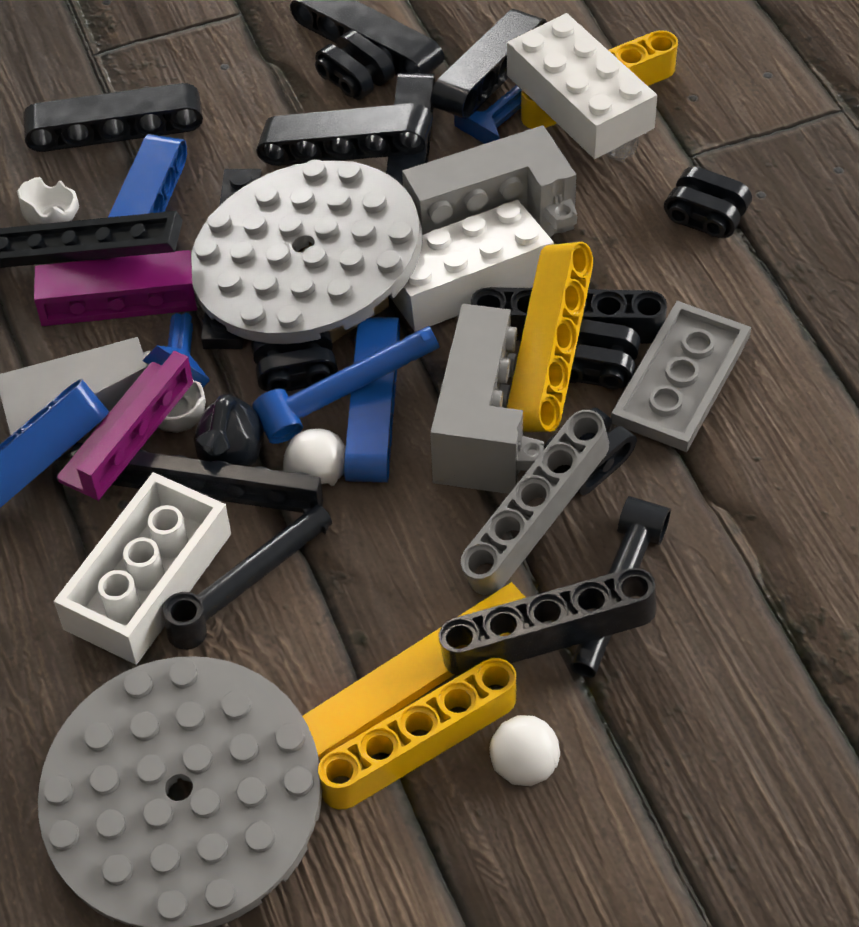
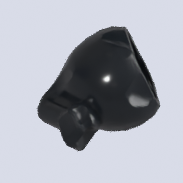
[194,394,265,467]

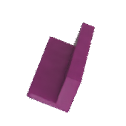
[34,250,197,326]
[57,351,194,501]

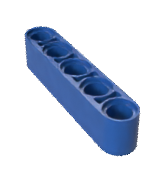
[94,134,187,260]
[345,317,400,483]
[0,379,109,508]

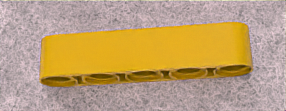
[521,30,678,129]
[507,242,593,433]
[318,658,516,809]

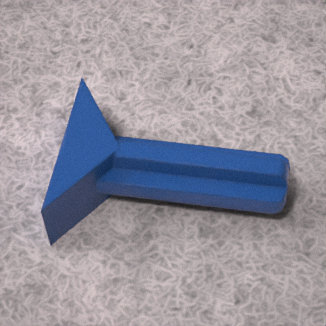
[454,85,522,144]
[142,312,210,387]

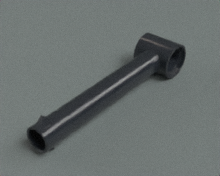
[570,496,671,678]
[163,505,332,650]

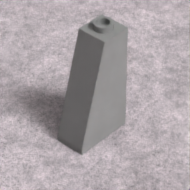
[0,337,151,435]

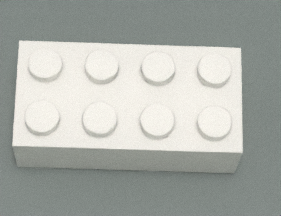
[507,13,657,159]
[390,200,554,332]
[54,472,231,665]

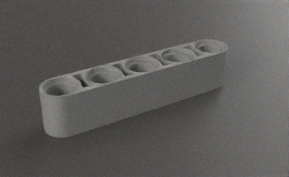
[461,410,609,595]

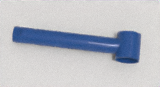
[252,326,440,444]

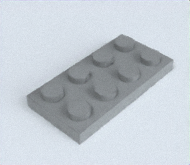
[611,301,751,452]

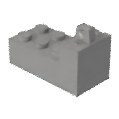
[402,125,577,237]
[430,304,544,494]

